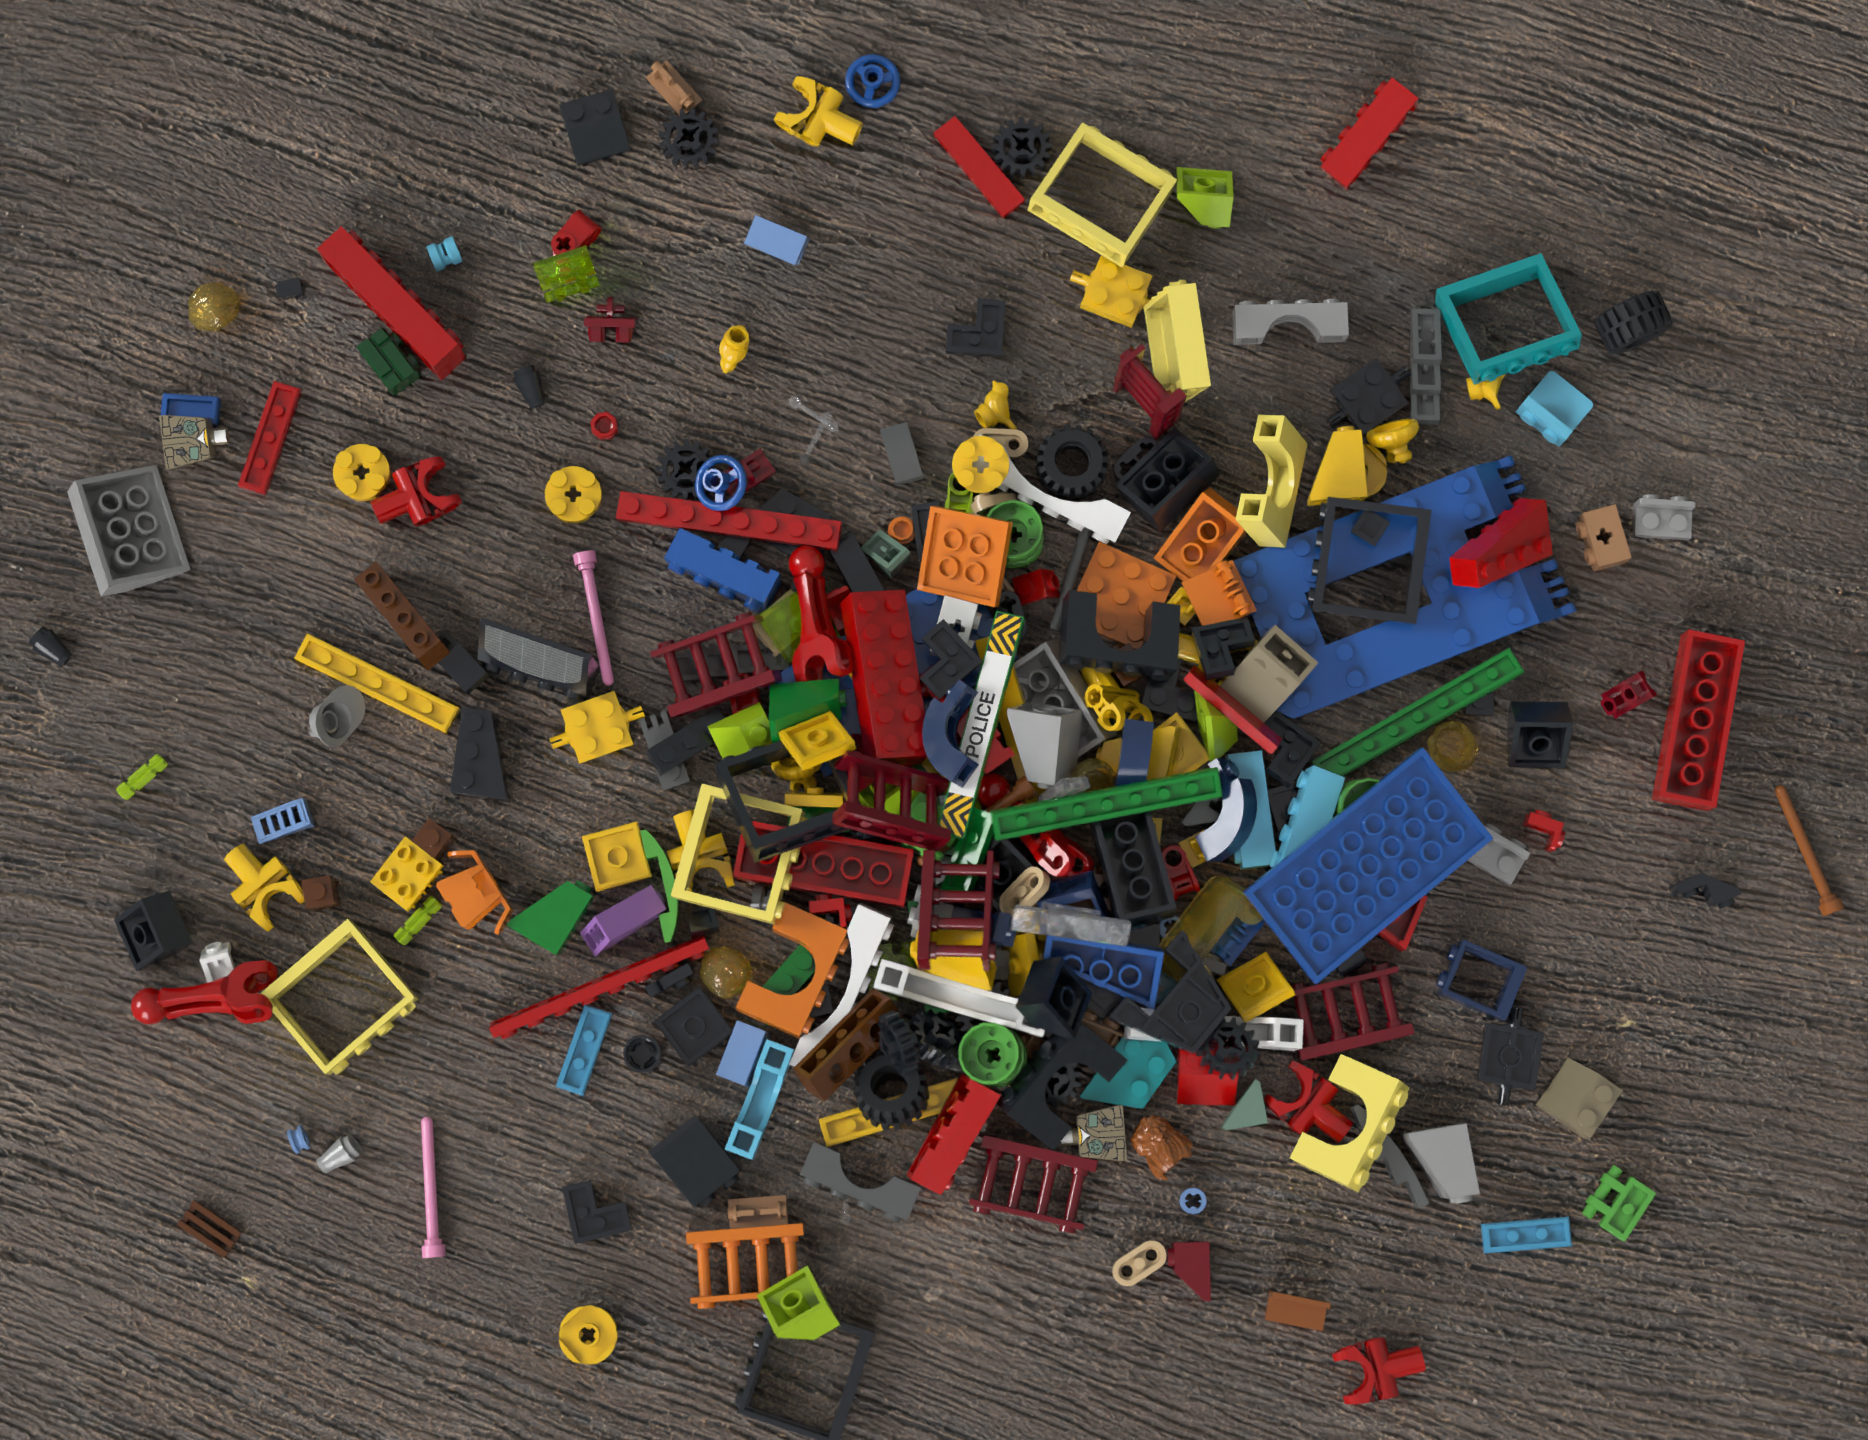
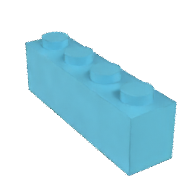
[1225,750,1276,870]
[1270,765,1345,868]

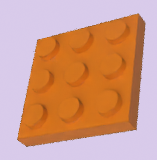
[917,505,1013,607]
[1077,542,1176,650]

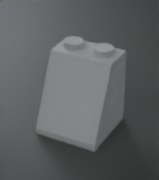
[1007,702,1082,789]
[1400,1123,1480,1203]

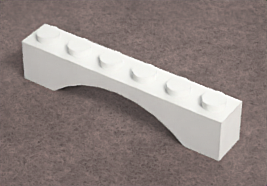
[972,434,1131,544]
[789,903,894,1067]
[874,959,1045,1038]
[1124,1008,1303,1051]

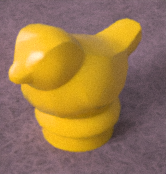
[719,325,749,374]
[1466,374,1506,410]
[974,381,1017,429]

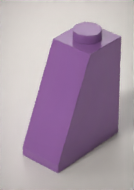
[580,885,666,957]

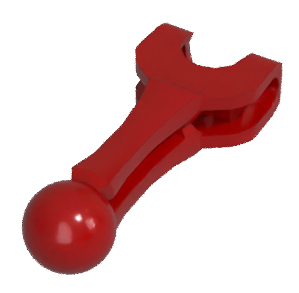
[788,545,854,682]
[977,773,1094,877]
[131,960,278,1025]

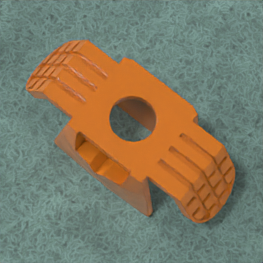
[436,850,514,935]

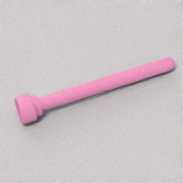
[573,550,614,686]
[421,1117,446,1258]

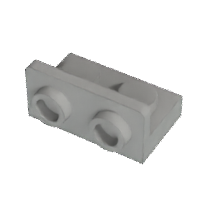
[1632,494,1696,541]
[1467,823,1531,885]

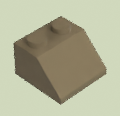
[1535,1058,1623,1139]

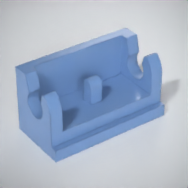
[744,215,810,266]
[716,1020,773,1088]

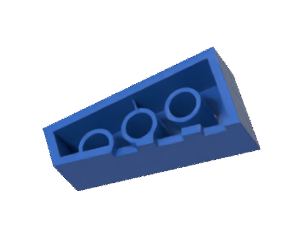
[664,528,782,613]
[1043,929,1164,1010]

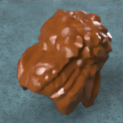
[1130,1115,1193,1181]

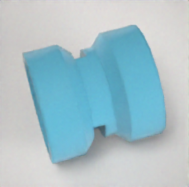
[426,236,463,272]

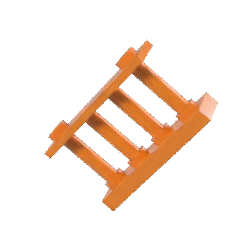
[686,1223,805,1309]

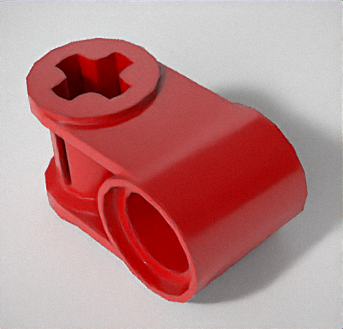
[551,210,602,265]
[1161,844,1200,901]

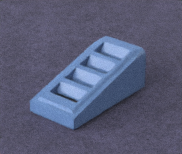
[251,798,315,845]

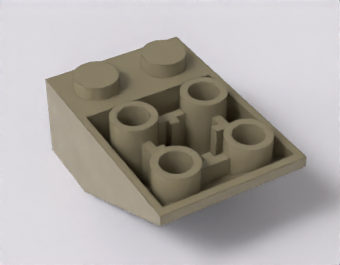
[1220,625,1318,723]

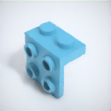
[1516,371,1593,447]

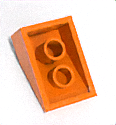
[1154,488,1247,581]

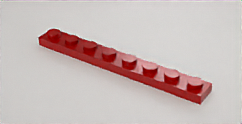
[616,491,843,551]
[489,936,709,1039]

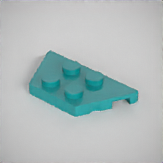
[1080,1037,1176,1109]

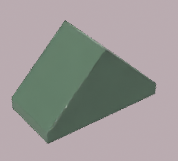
[861,529,911,580]
[1220,1079,1268,1130]

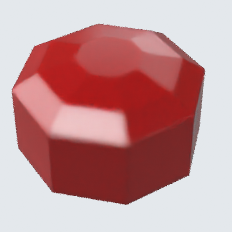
[590,412,618,441]

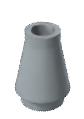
[316,1134,362,1174]

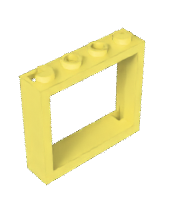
[1028,122,1177,268]
[1144,280,1211,402]
[671,784,808,925]
[260,919,419,1075]

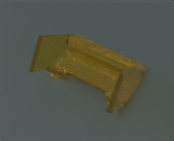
[1157,876,1263,984]

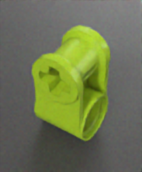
[945,473,974,513]

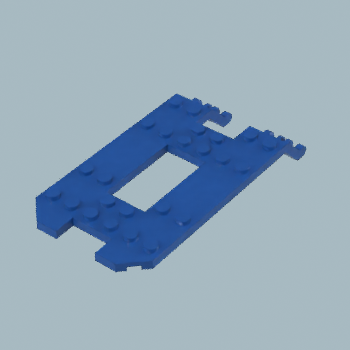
[1233,456,1577,720]

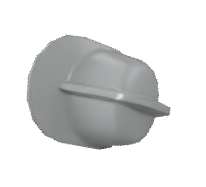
[309,685,366,747]

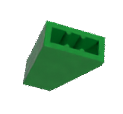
[769,679,847,743]
[507,880,595,957]

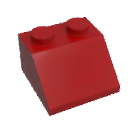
[1177,1047,1238,1106]

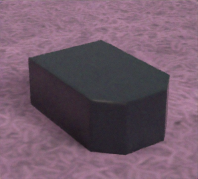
[275,277,304,300]

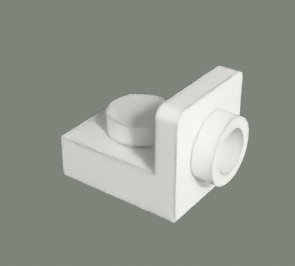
[200,942,235,983]

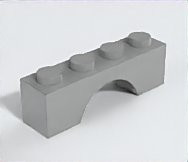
[1232,299,1349,345]

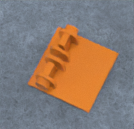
[1181,560,1257,626]

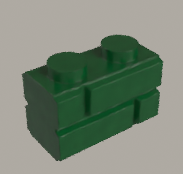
[356,327,420,396]

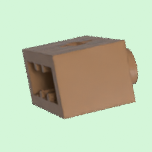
[1576,504,1632,572]

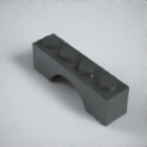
[800,1142,921,1223]

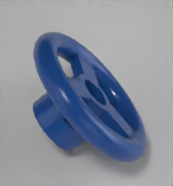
[845,54,900,108]
[695,455,747,511]

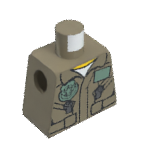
[159,415,230,469]
[1060,1105,1127,1161]

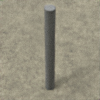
[1049,527,1092,632]

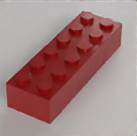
[317,226,466,381]
[840,590,928,765]
[1652,629,1745,812]
[733,821,914,909]

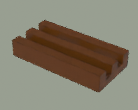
[177,1200,243,1257]

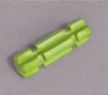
[116,754,168,800]
[394,896,442,945]

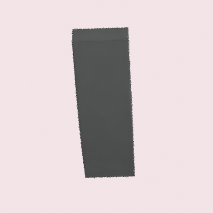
[1410,308,1442,425]
[671,643,789,683]
[1349,1105,1429,1208]

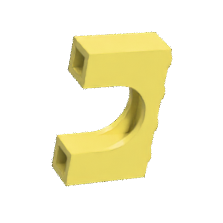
[1236,415,1308,548]
[1290,1054,1409,1193]

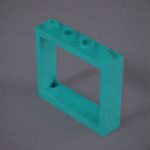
[1435,253,1582,385]

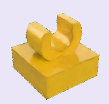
[1167,587,1196,627]
[1178,829,1206,869]

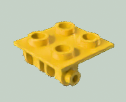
[370,836,444,912]

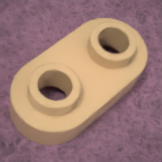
[973,428,1028,459]
[971,491,1018,516]
[999,867,1050,918]
[1112,1240,1166,1286]

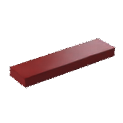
[933,116,1025,219]
[238,381,302,496]
[1184,665,1282,754]

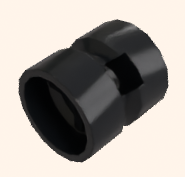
[623,1035,664,1074]

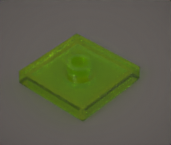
[759,592,801,664]

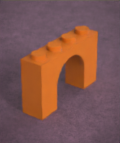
[736,902,850,1039]

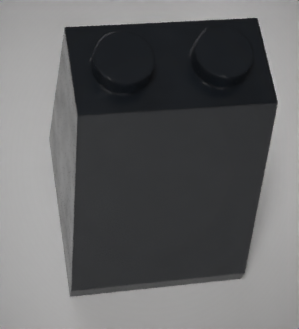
[649,1115,741,1208]

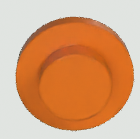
[888,516,915,545]

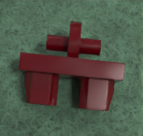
[584,297,637,343]
[724,448,776,497]
[1600,670,1657,719]

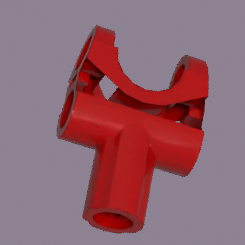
[370,457,462,527]
[1263,1060,1354,1143]
[1332,1337,1426,1404]

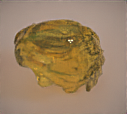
[188,282,241,331]
[1427,721,1478,772]
[1068,758,1116,795]
[700,946,753,998]

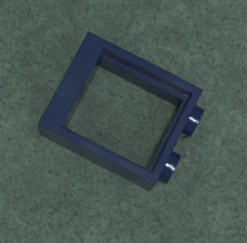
[1036,871,1115,940]
[1436,940,1527,1022]

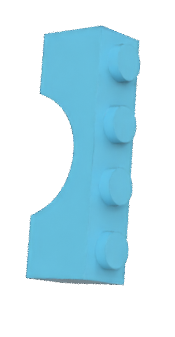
[725,1039,795,1160]

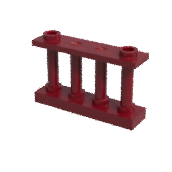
[1113,344,1187,440]
[650,612,783,717]
[833,750,951,852]
[917,850,1000,971]
[1290,963,1415,1061]
[968,1135,1098,1234]

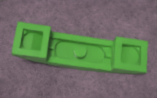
[640,829,680,945]

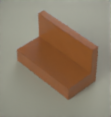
[1264,1290,1331,1331]

